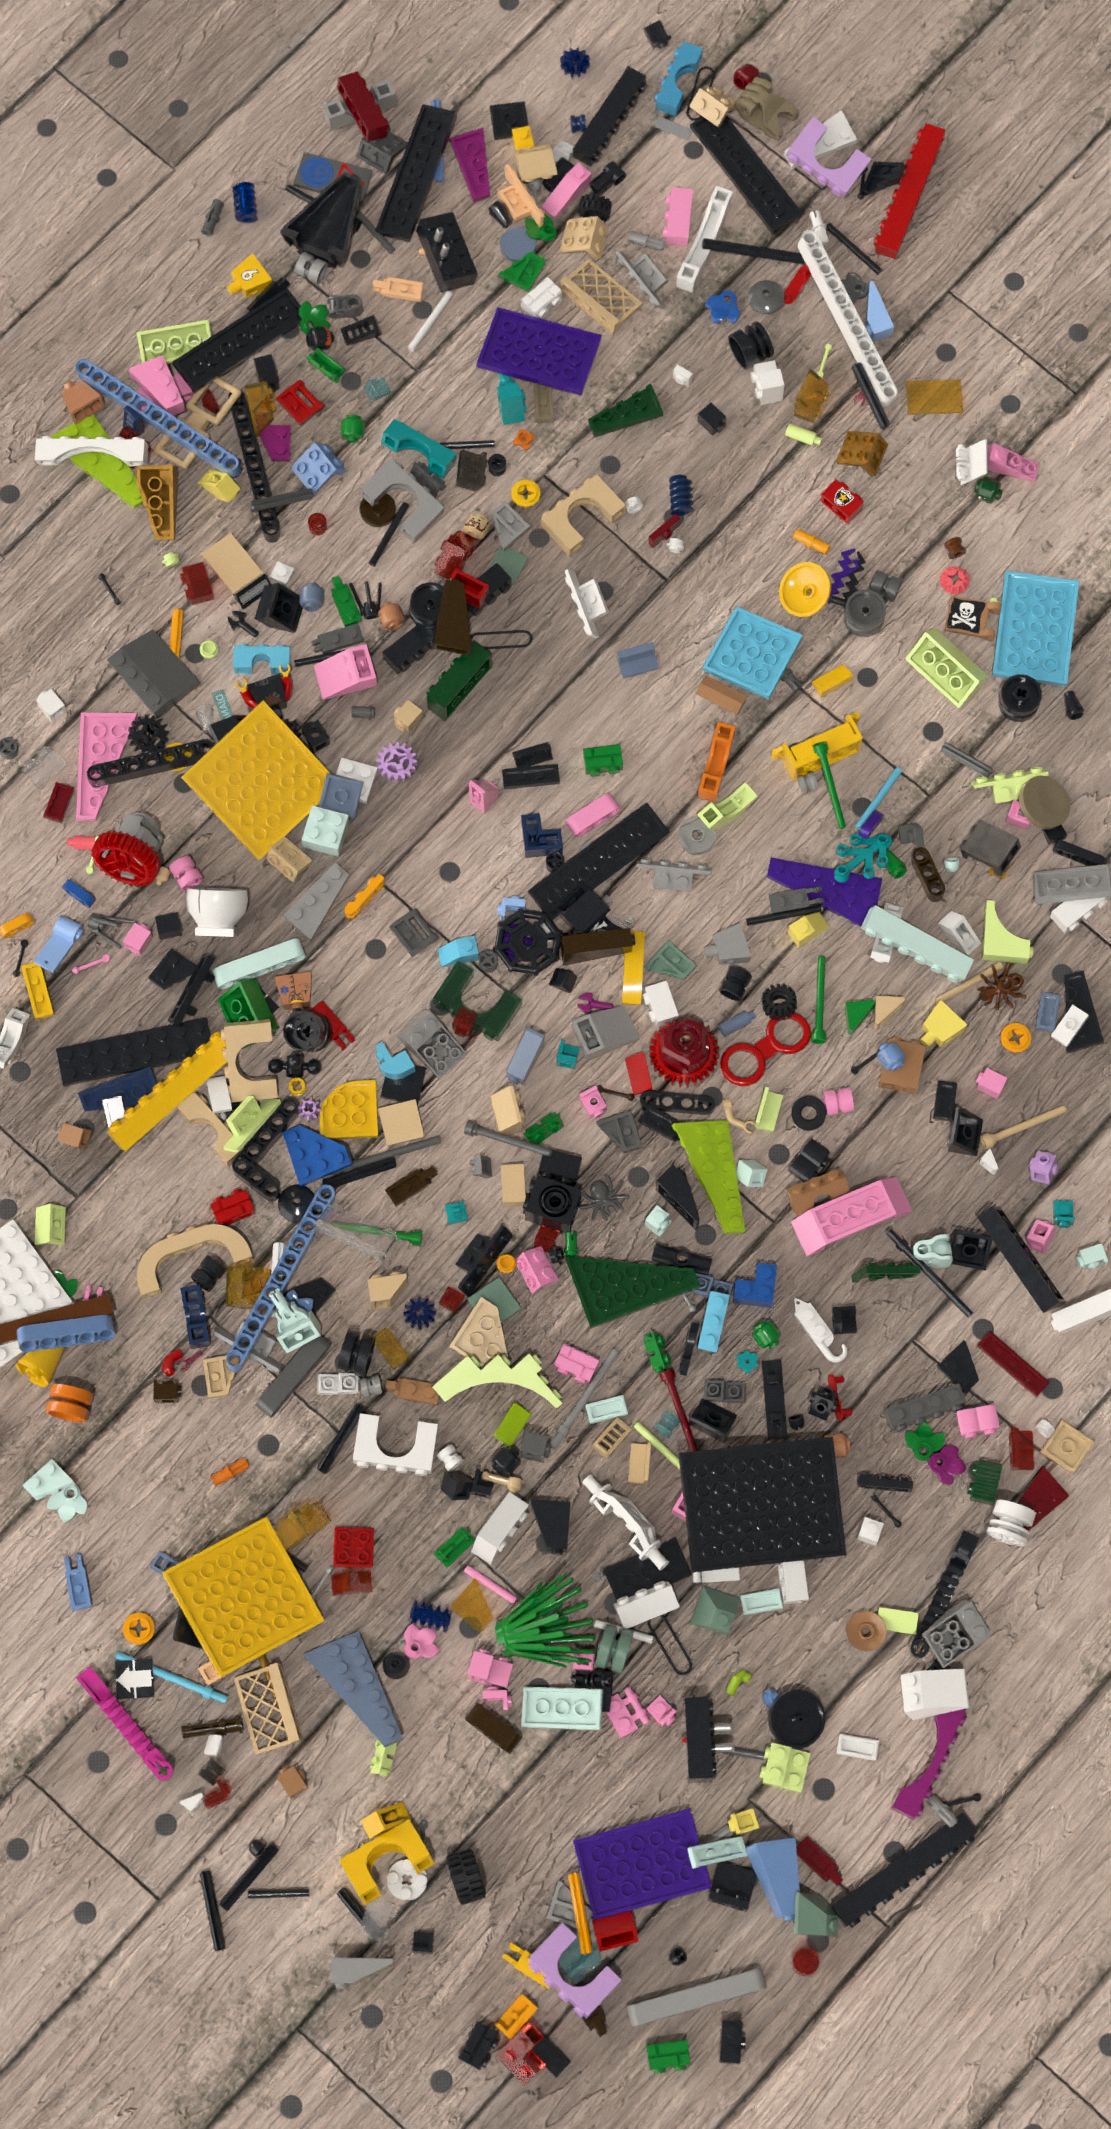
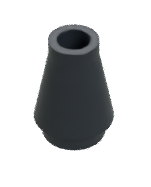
[488,200,513,229]
[1064,691,1084,720]

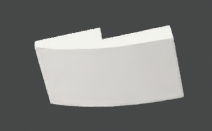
[206,1076,232,1114]
[317,1373,358,1395]

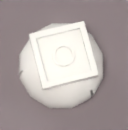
[186,888,248,937]

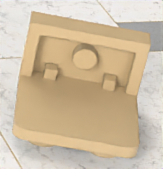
[689,86,738,127]
[560,216,608,260]

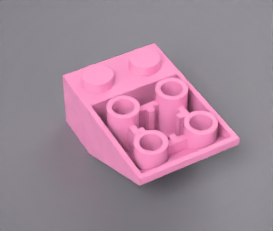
[313,644,377,700]

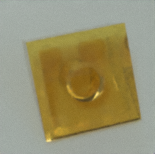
[794,369,830,423]
[245,381,276,437]
[226,1264,271,1309]

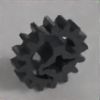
[127,714,169,754]

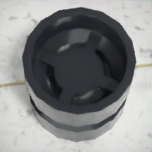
[719,966,752,1001]
[190,1255,227,1292]

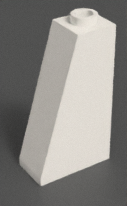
[1050,1289,1111,1334]

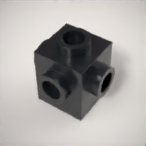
[808,1386,838,1421]

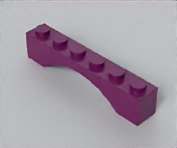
[892,1709,967,1820]

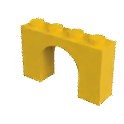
[339,1819,435,1906]

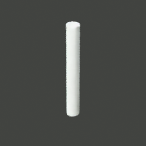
[594,1619,653,1643]

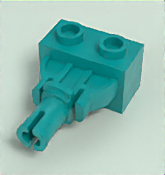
[497,373,527,425]

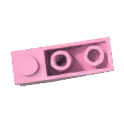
[987,443,1039,481]

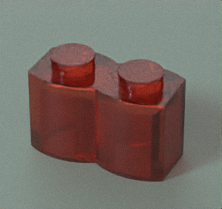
[180,562,214,605]

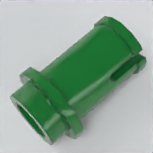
[564,1232,579,1257]

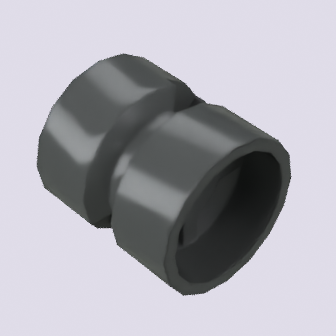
[870,570,903,602]

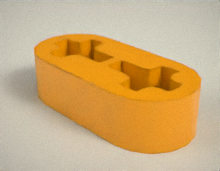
[0,913,35,939]

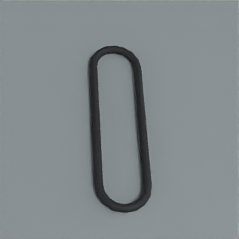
[686,66,715,121]
[471,630,533,650]
[647,1614,692,1675]

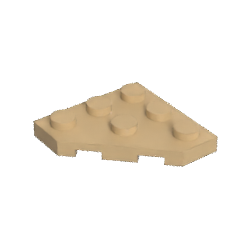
[449,1297,509,1368]

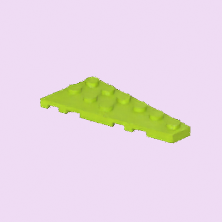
[50,414,143,509]
[672,1120,745,1235]

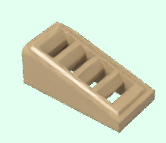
[592,1417,632,1459]

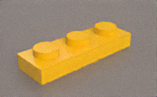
[21,963,54,1021]

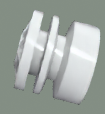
[986,1500,1036,1546]

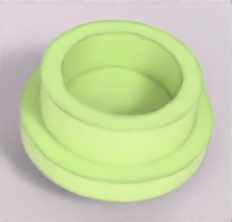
[162,552,180,568]
[200,640,218,659]

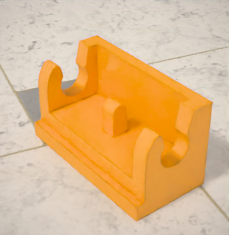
[494,1994,538,2040]

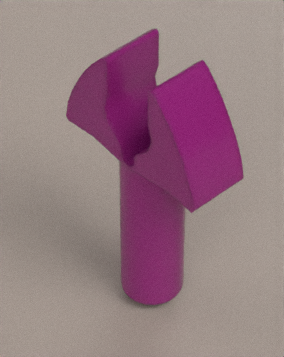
[577,993,614,1014]

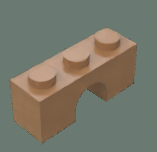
[786,1169,850,1217]

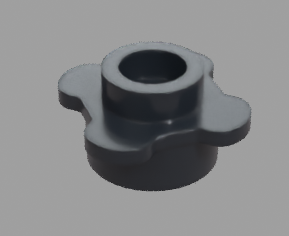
[549,1244,564,1265]

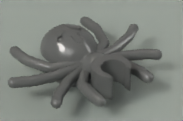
[579,1174,629,1221]

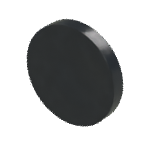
[768,1689,826,1748]

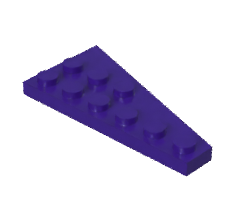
[767,858,882,926]

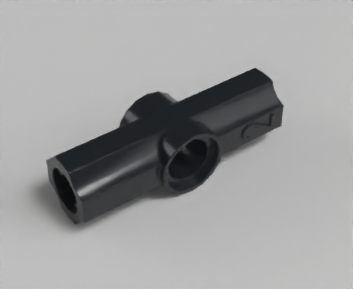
[652,1243,712,1276]

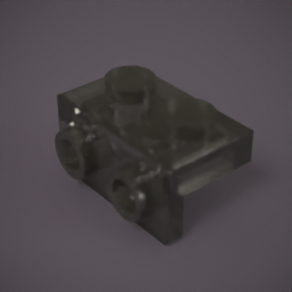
[456,450,488,492]

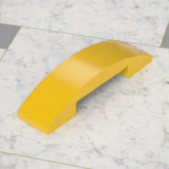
[622,931,645,1005]

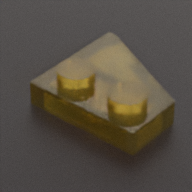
[450,1578,493,1634]

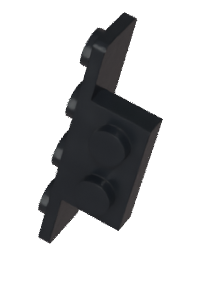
[455,1225,513,1297]

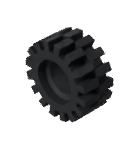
[578,193,612,221]
[762,984,797,1021]

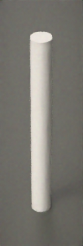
[408,291,453,352]

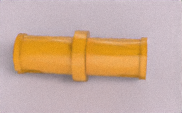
[793,528,831,555]

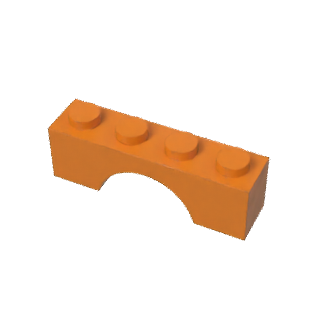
[698,722,736,802]

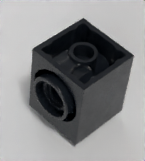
[523,1175,582,1234]

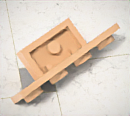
[498,164,545,227]

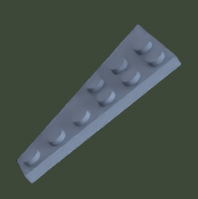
[303,1631,403,1748]

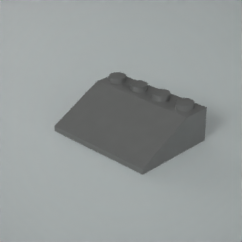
[107,630,200,719]

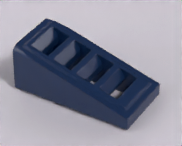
[123,405,145,438]

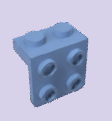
[292,442,347,493]

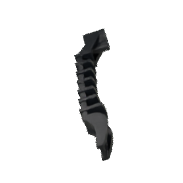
[910,1530,980,1659]

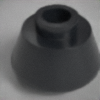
[382,1652,410,1679]

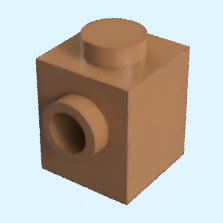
[58,1123,92,1149]
[277,1766,307,1799]

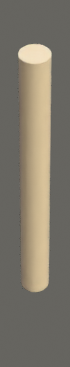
[935,962,1003,1004]

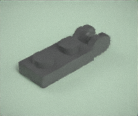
[769,887,824,914]

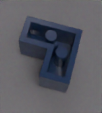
[521,813,563,858]

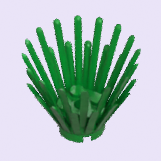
[495,1573,596,1667]

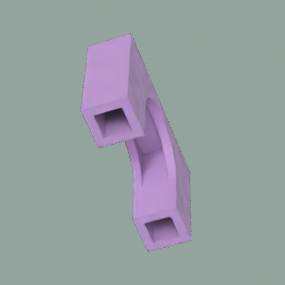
[786,117,871,198]
[528,1923,622,2019]

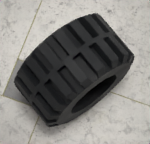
[446,1849,486,1905]

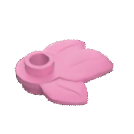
[404,1623,440,1659]

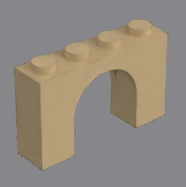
[541,475,626,557]
[220,1019,278,1102]

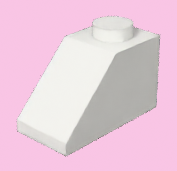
[938,911,981,956]

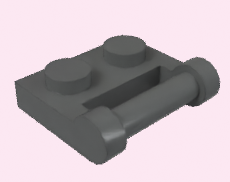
[389,908,440,957]

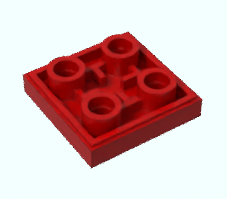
[333,1527,374,1568]

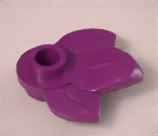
[928,1446,966,1485]

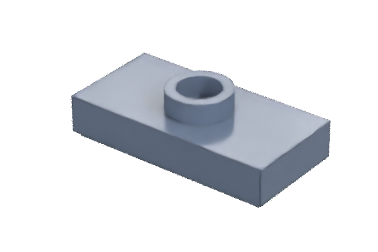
[1035,992,1061,1033]

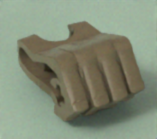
[735,77,799,140]

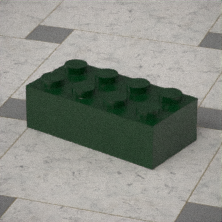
[426,641,492,721]

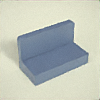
[617,642,659,678]

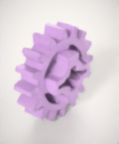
[376,742,417,783]

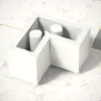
[750,360,784,405]

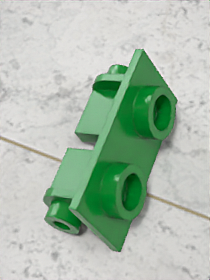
[307,348,345,384]
[523,1112,564,1145]
[643,1331,672,1373]
[434,1527,475,1568]

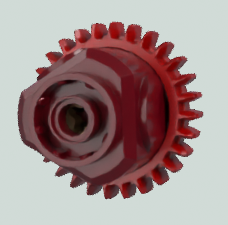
[649,1017,720,1088]

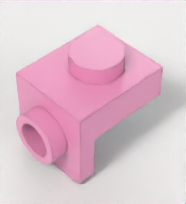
[483,1687,512,1712]

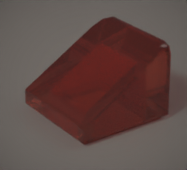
[202,389,219,415]
[533,1225,559,1253]

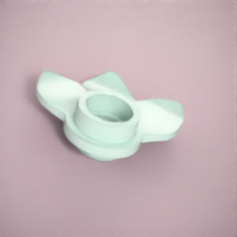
[47,1485,87,1523]

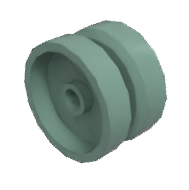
[595,1624,634,1674]

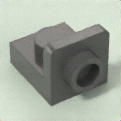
[898,822,924,848]

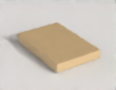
[201,533,263,594]

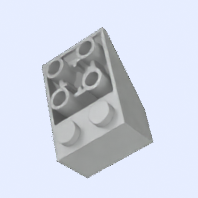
[572,1005,640,1061]
[397,1010,467,1079]
[922,1600,992,1668]

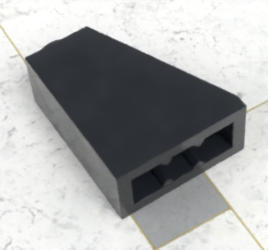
[531,1499,571,1555]

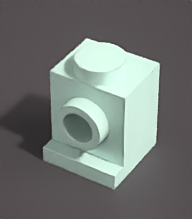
[645,1205,672,1237]
[1076,1243,1108,1270]

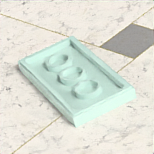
[521,1687,603,1730]

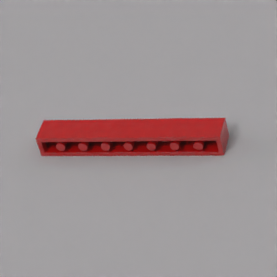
[874,123,946,260]

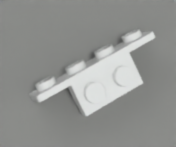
[565,569,609,639]

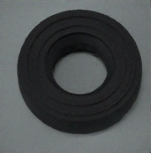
[791,1096,826,1131]

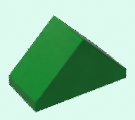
[845,1000,876,1036]

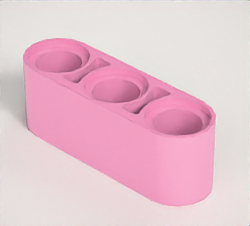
[565,793,621,838]

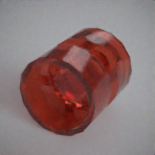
[791,1948,819,1977]

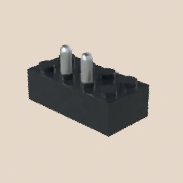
[416,212,478,292]
[682,1697,734,1783]

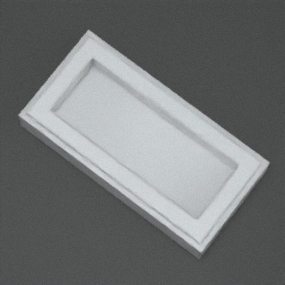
[836,1734,879,1761]

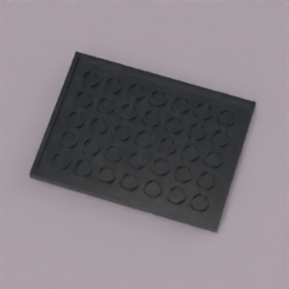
[678,1437,847,1573]

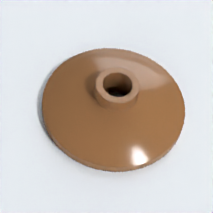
[846,1611,886,1652]

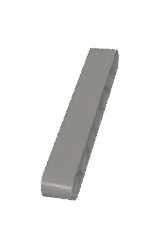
[626,1968,767,2027]

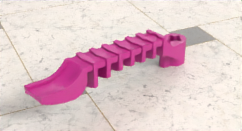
[76,1666,173,1781]

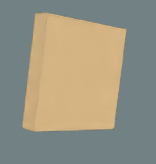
[378,1099,425,1146]
[1040,1420,1095,1475]

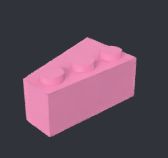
[129,355,185,416]

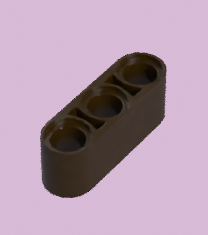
[911,847,945,902]
[464,1703,522,1754]

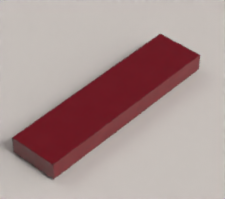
[977,1331,1050,1398]

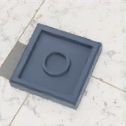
[318,773,364,819]

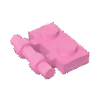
[606,1687,650,1739]

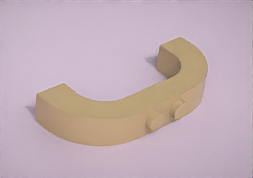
[137,1224,254,1300]

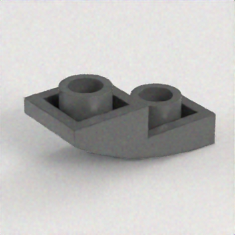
[704,1380,746,1403]

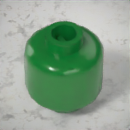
[340,415,365,443]
[752,1319,781,1349]

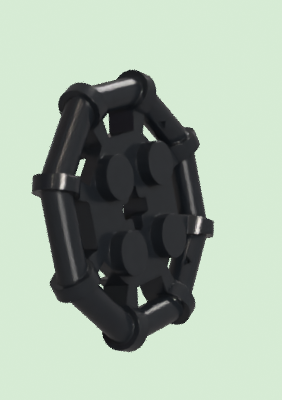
[493,908,563,976]

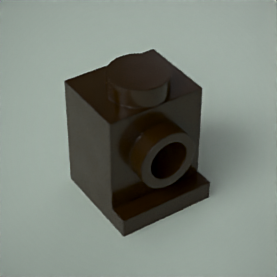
[153,1380,182,1403]

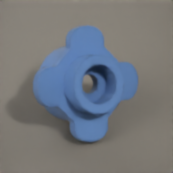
[762,1688,778,1709]

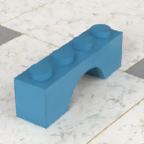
[654,41,703,117]

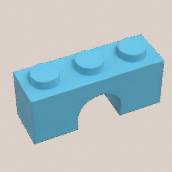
[233,644,291,674]
[698,1291,730,1353]

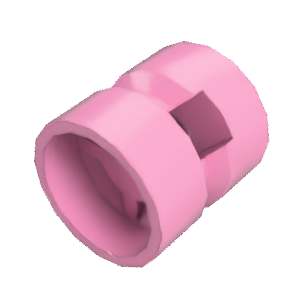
[169,855,203,891]
[823,1087,854,1116]

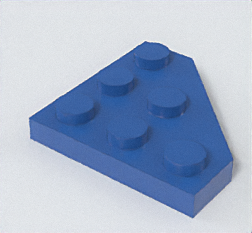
[282,1125,353,1186]

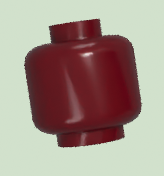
[734,63,760,90]

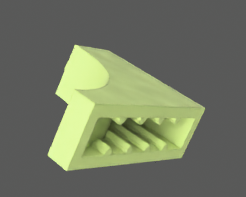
[982,900,1033,964]

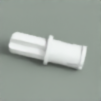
[809,210,829,246]

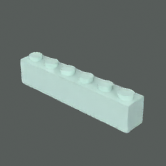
[861,905,974,983]

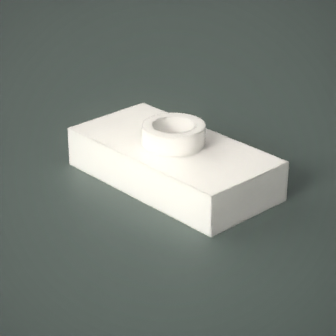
[1051,1005,1089,1047]

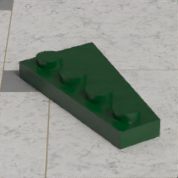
[588,383,663,438]

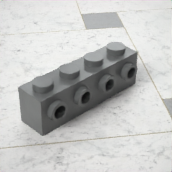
[884,1384,966,1432]

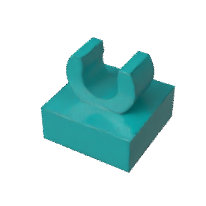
[445,1201,468,1225]

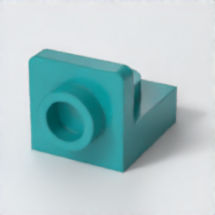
[1053,1201,1075,1228]

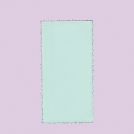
[585,1395,628,1425]
[740,1588,783,1616]

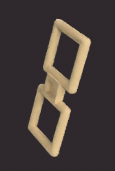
[154,377,242,469]

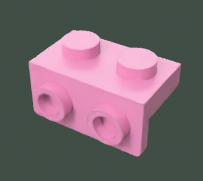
[515,1246,559,1293]

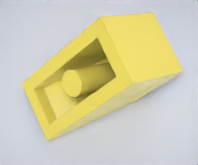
[198,469,240,502]
[788,912,830,948]

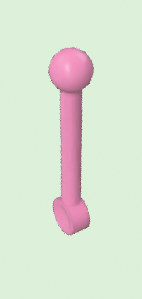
[72,955,110,974]

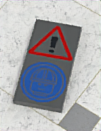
[293,152,373,204]

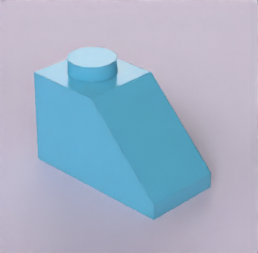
[438,936,479,968]

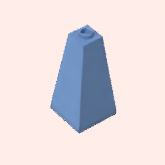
[745,1838,800,1921]

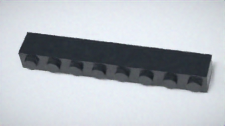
[382,563,512,674]
[831,1812,977,1928]

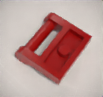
[276,379,325,426]

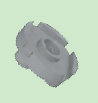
[678,817,716,855]

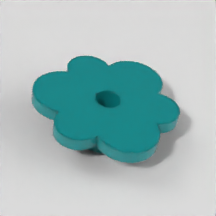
[736,1350,758,1373]

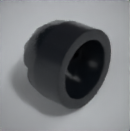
[788,1414,805,1430]
[249,1839,266,1858]
[669,1948,687,1966]

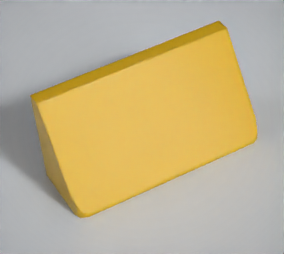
[811,664,854,697]

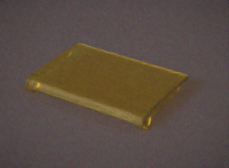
[906,379,963,415]

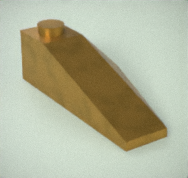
[136,465,178,540]

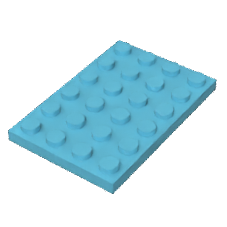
[992,571,1079,686]

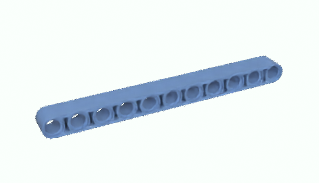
[75,359,241,477]
[226,1185,335,1373]

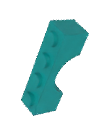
[381,419,457,479]

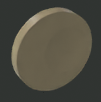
[1019,776,1070,829]

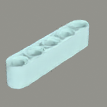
[212,938,306,989]

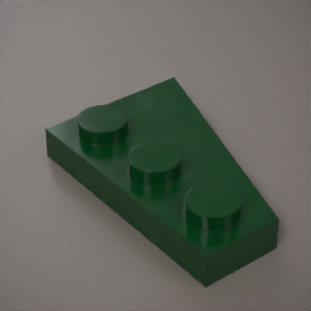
[851,1263,921,1283]

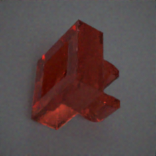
[439,1286,465,1314]

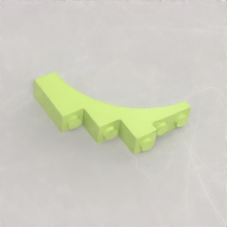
[432,1353,562,1409]

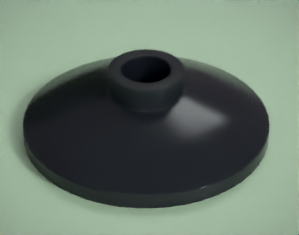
[278,1185,316,1223]

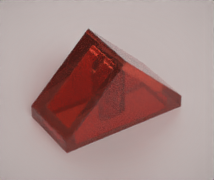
[331,1571,372,1596]

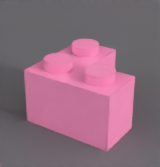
[468,1649,513,1690]

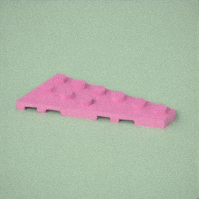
[76,713,138,821]

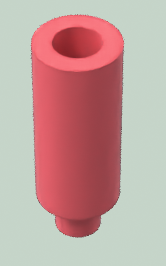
[67,835,95,850]

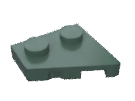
[644,940,697,980]

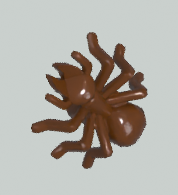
[977,962,1027,1010]

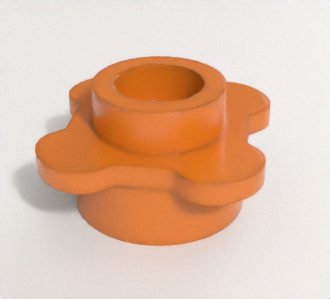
[513,429,535,450]

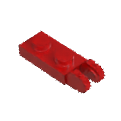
[309,1001,355,1051]

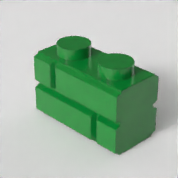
[583,744,623,777]
[646,2039,690,2074]

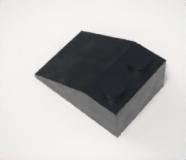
[655,1165,700,1231]

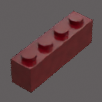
[337,71,389,142]

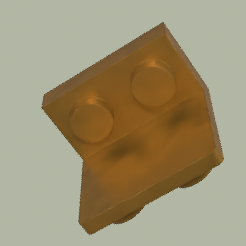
[836,431,888,476]

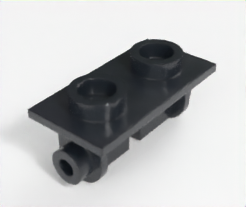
[512,742,553,768]

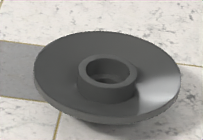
[748,280,784,314]

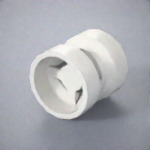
[437,1444,464,1472]

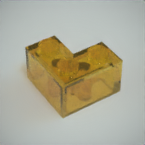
[274,1501,332,1551]

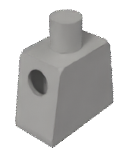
[704,923,751,965]

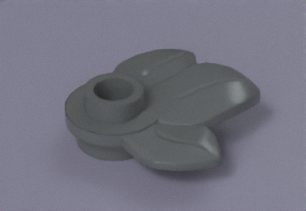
[838,272,869,304]

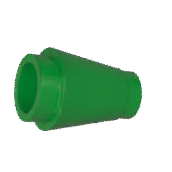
[884,850,907,879]

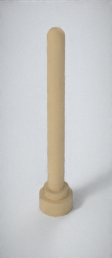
[980,1106,1067,1150]

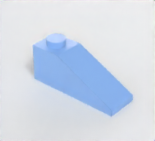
[865,281,894,342]

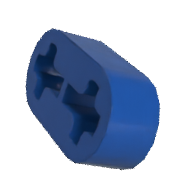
[62,879,96,908]

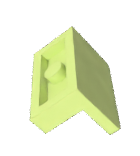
[755,1087,783,1133]
[35,1204,66,1246]

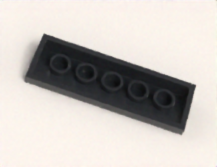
[977,1206,1067,1313]

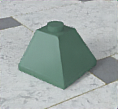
[690,1586,740,1637]
[794,1892,839,1937]

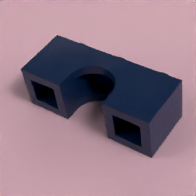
[180,1284,210,1349]

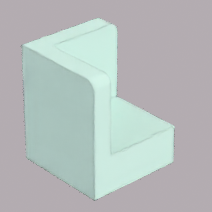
[736,1160,768,1187]

